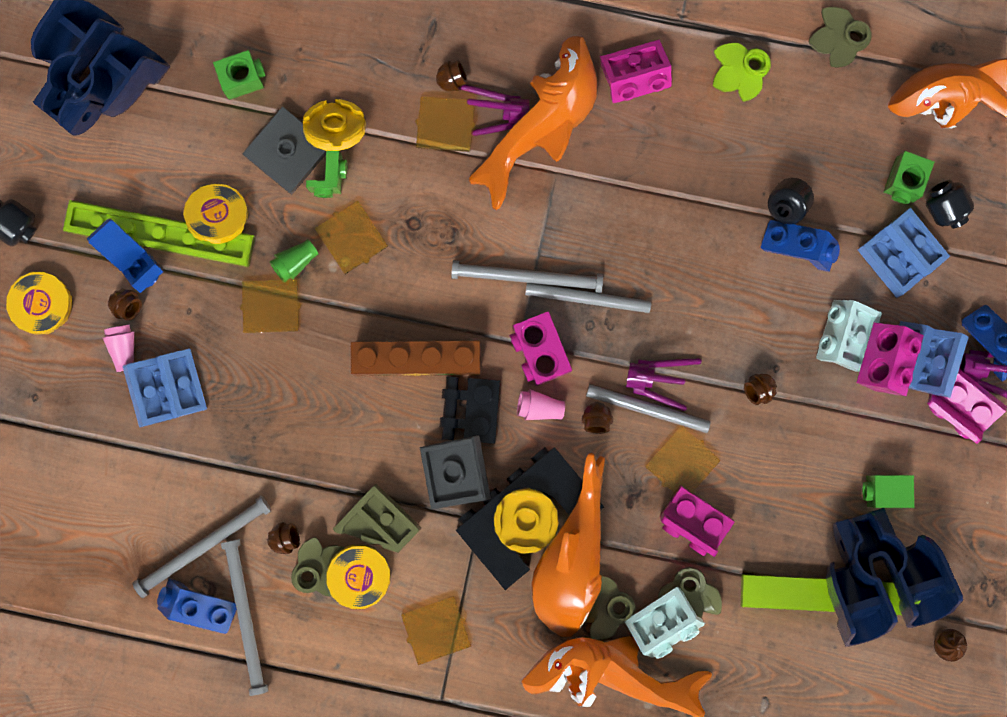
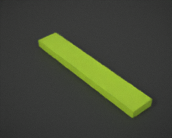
[63,200,255,267]
[740,574,921,615]

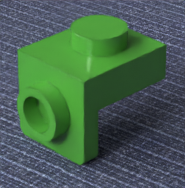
[306,151,348,198]

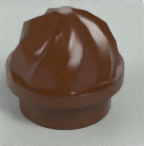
[436,60,468,91]
[108,288,142,321]
[744,374,777,405]
[581,402,613,434]
[267,522,300,555]
[934,629,967,662]

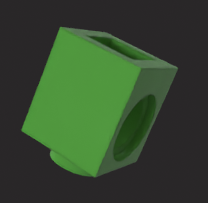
[213,50,266,100]
[884,151,935,204]
[862,475,915,508]

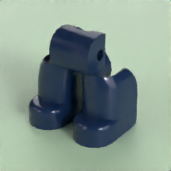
[31,0,170,136]
[826,508,963,647]

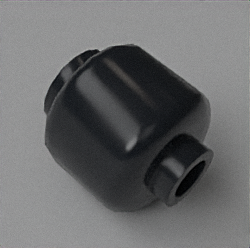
[768,177,814,225]
[925,180,974,229]
[0,199,37,246]

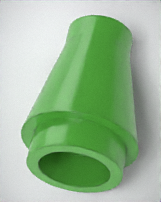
[270,239,319,282]

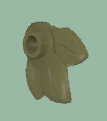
[808,7,872,68]
[291,537,345,596]
[658,567,722,618]
[586,575,636,640]

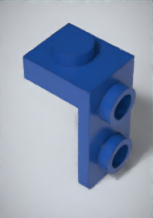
[87,218,164,293]
[761,220,840,272]
[962,305,1007,382]
[157,578,237,634]

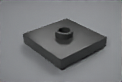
[242,107,326,195]
[420,435,491,510]

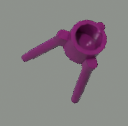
[461,84,529,136]
[959,350,1007,398]
[626,358,702,411]

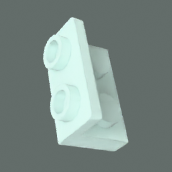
[816,300,882,372]
[624,587,705,659]

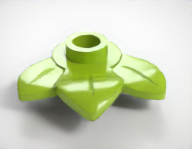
[713,43,771,102]

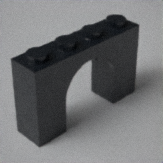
[456,447,604,590]

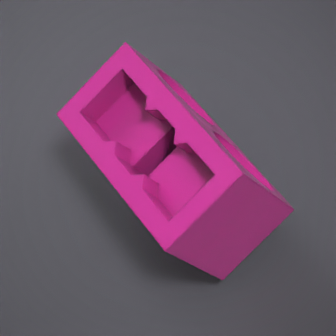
[509,311,572,386]
[856,323,924,396]

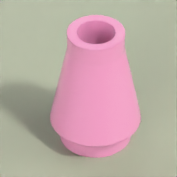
[102,324,134,372]
[517,389,565,420]

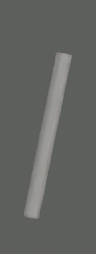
[525,283,651,313]
[586,384,711,433]

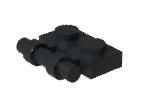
[439,376,500,444]

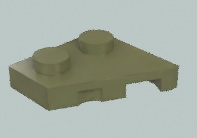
[333,484,422,553]

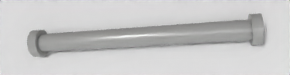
[451,260,603,293]
[132,496,272,598]
[221,539,269,696]

